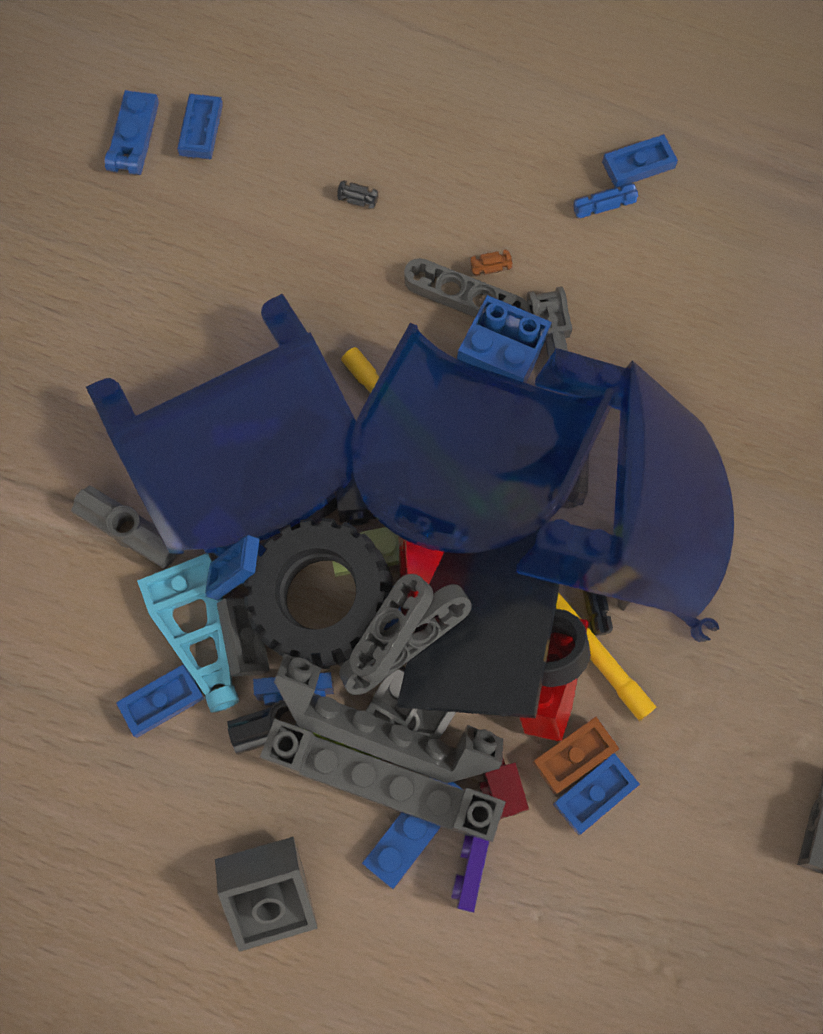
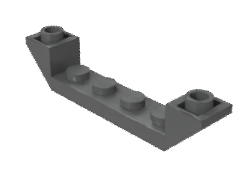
[274,654,503,783]
[260,719,505,842]

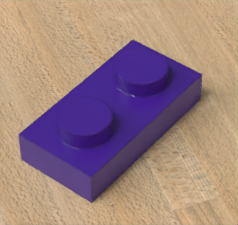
[451,835,489,913]

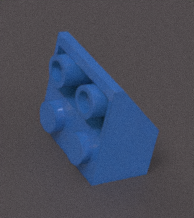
[455,295,552,398]

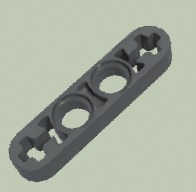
[404,258,530,317]
[339,585,471,695]

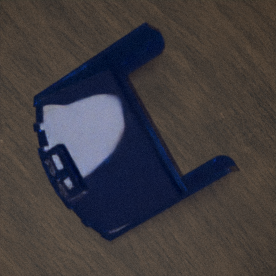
[86,293,371,554]
[516,348,734,618]

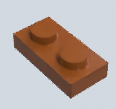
[532,717,620,795]

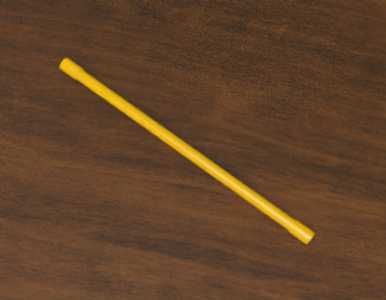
[341,347,657,721]

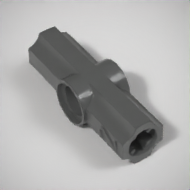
[71,485,182,569]

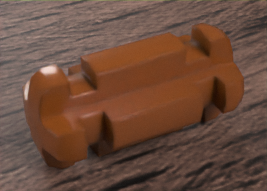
[470,250,512,277]

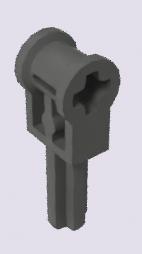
[527,286,574,386]

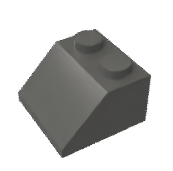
[215,836,318,952]

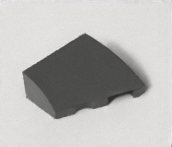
[365,666,456,739]

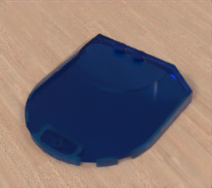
[351,323,615,553]

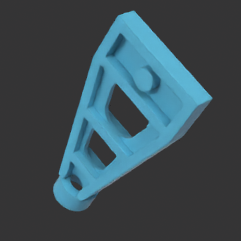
[137,553,240,713]

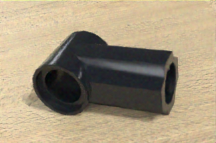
[227,700,303,755]

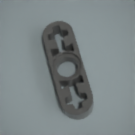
[350,574,433,682]

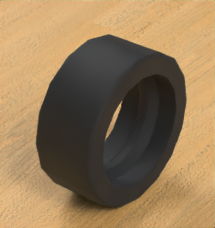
[542,609,591,687]

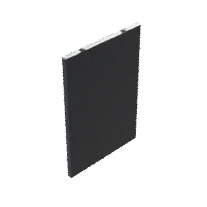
[397,523,570,718]

